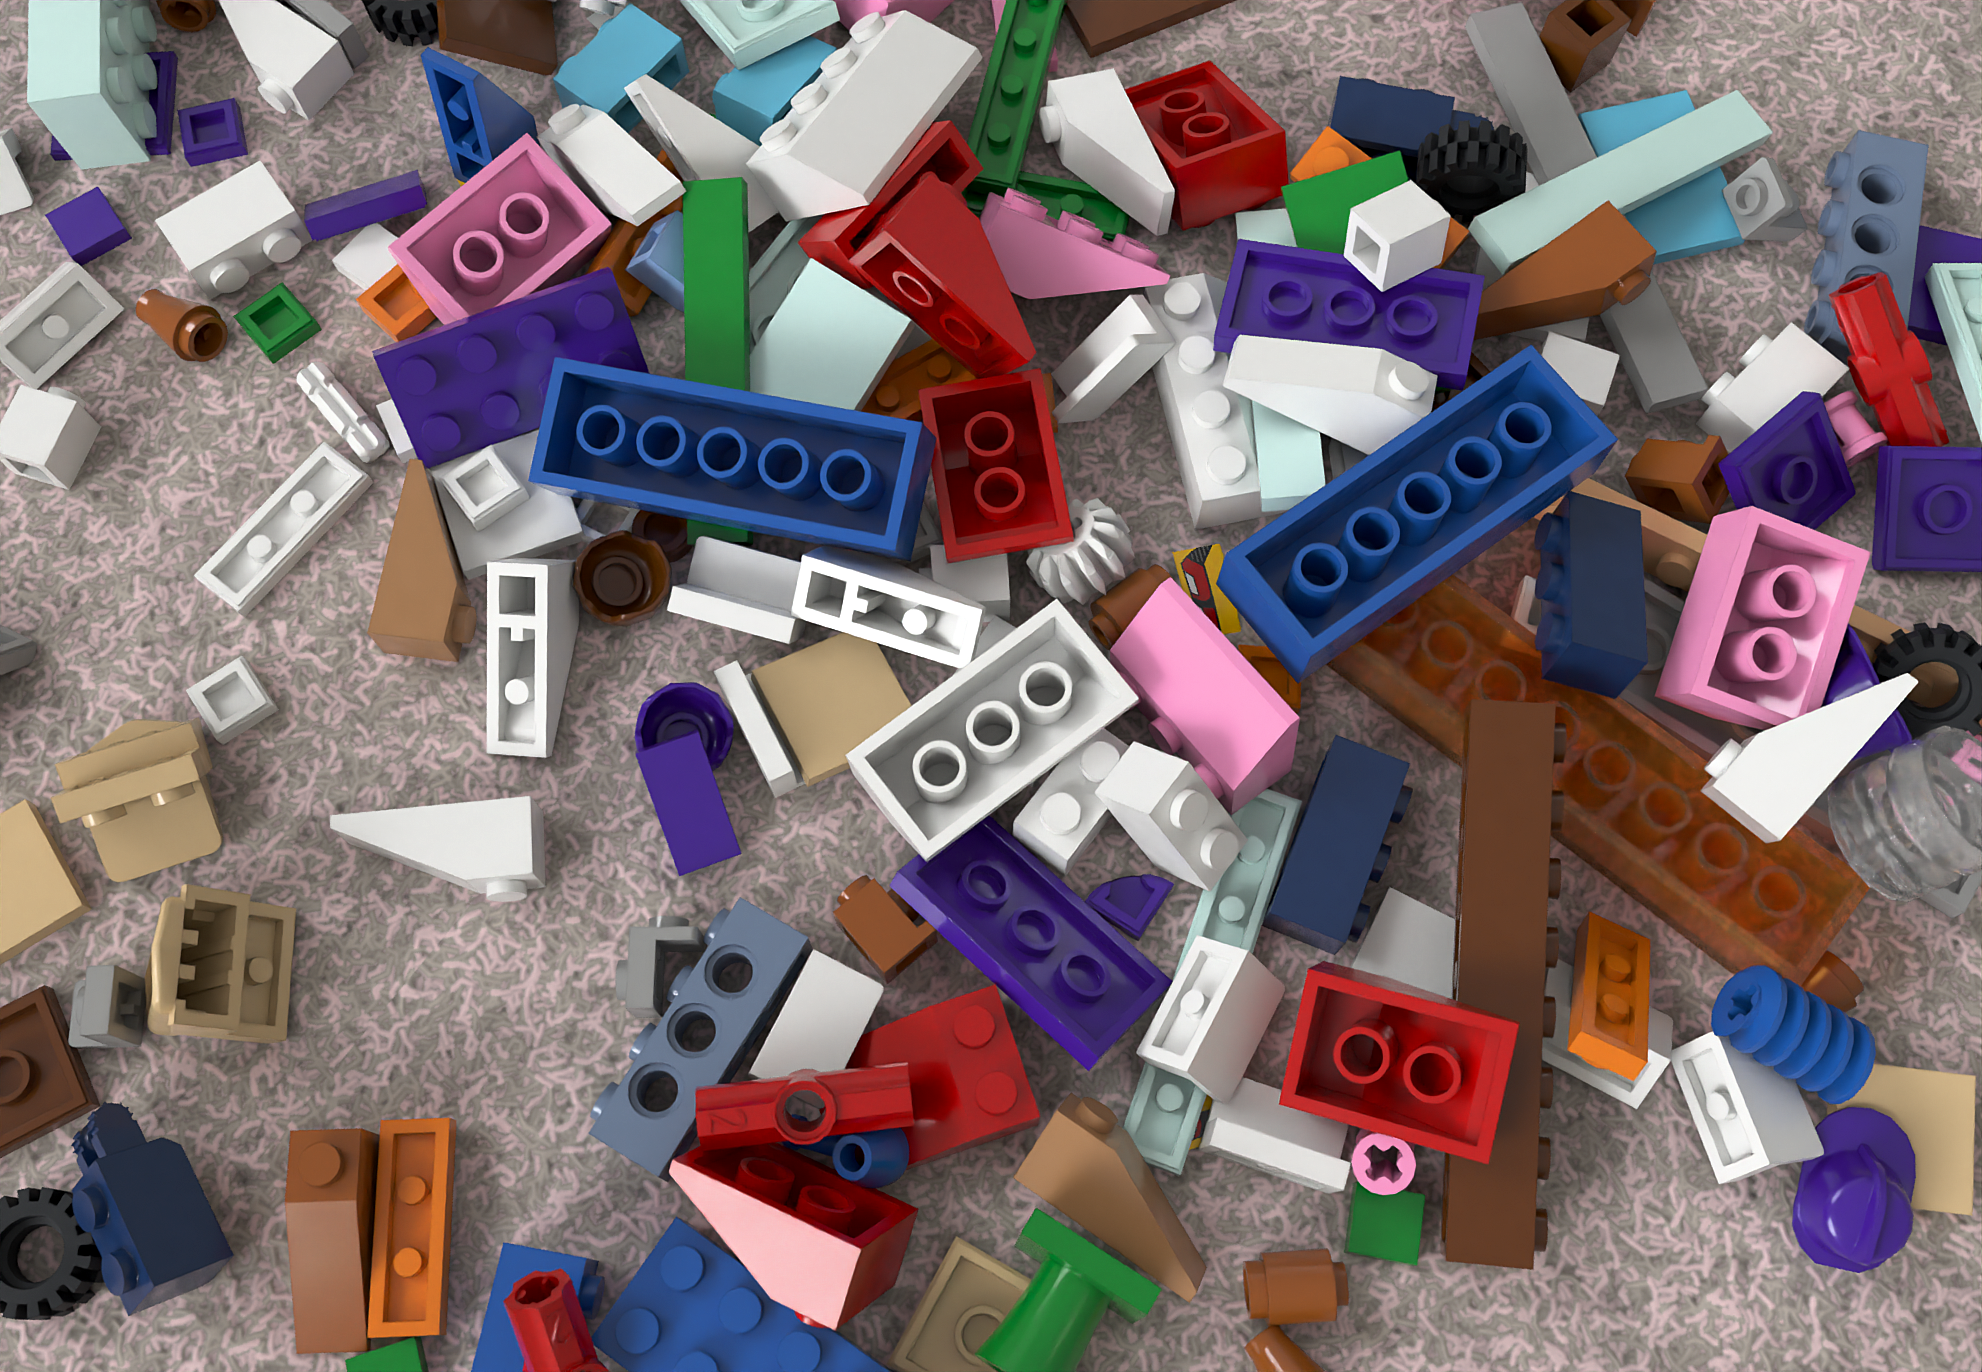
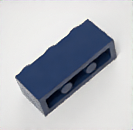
[1534,491,1648,699]
[1262,735,1413,955]

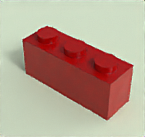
[798,120,984,289]

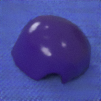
[634,682,734,771]

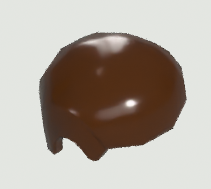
[573,530,672,627]

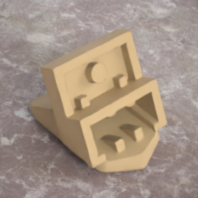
[51,717,223,882]
[145,884,296,1043]

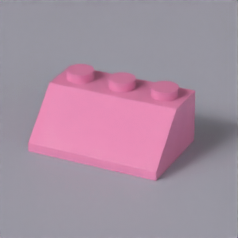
[388,133,612,325]
[1655,506,1871,730]
[1110,577,1300,815]

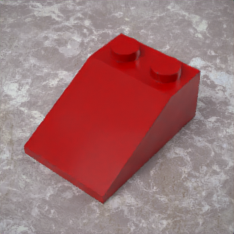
[1124,60,1289,231]
[847,174,1037,379]
[918,368,1074,563]
[1279,961,1520,1164]
[819,984,1040,1171]
[669,1142,919,1331]

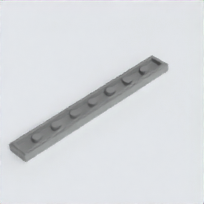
[1465,2,1709,414]

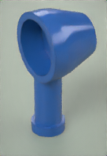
[782,1114,909,1188]

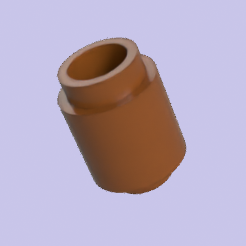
[1088,564,1175,651]
[1243,1248,1349,1326]

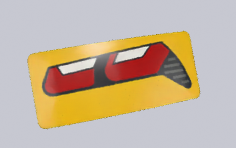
[1172,544,1241,634]

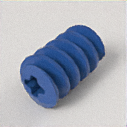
[1711,965,1876,1104]

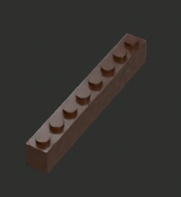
[1440,699,1567,1270]

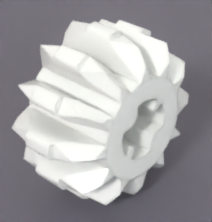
[1026,498,1135,605]

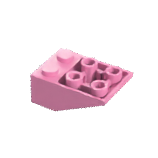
[979,188,1171,299]

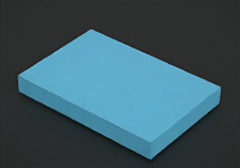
[1578,90,1745,265]

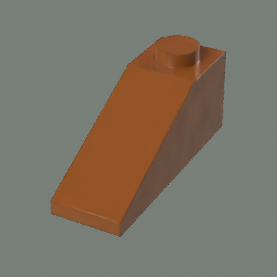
[1473,200,1657,340]
[285,1128,380,1354]

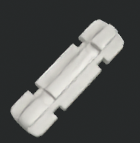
[296,361,390,463]

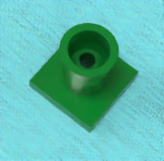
[975,1208,1162,1372]

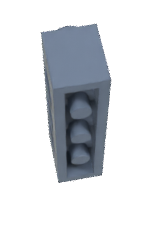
[1804,130,1929,366]
[588,897,813,1182]

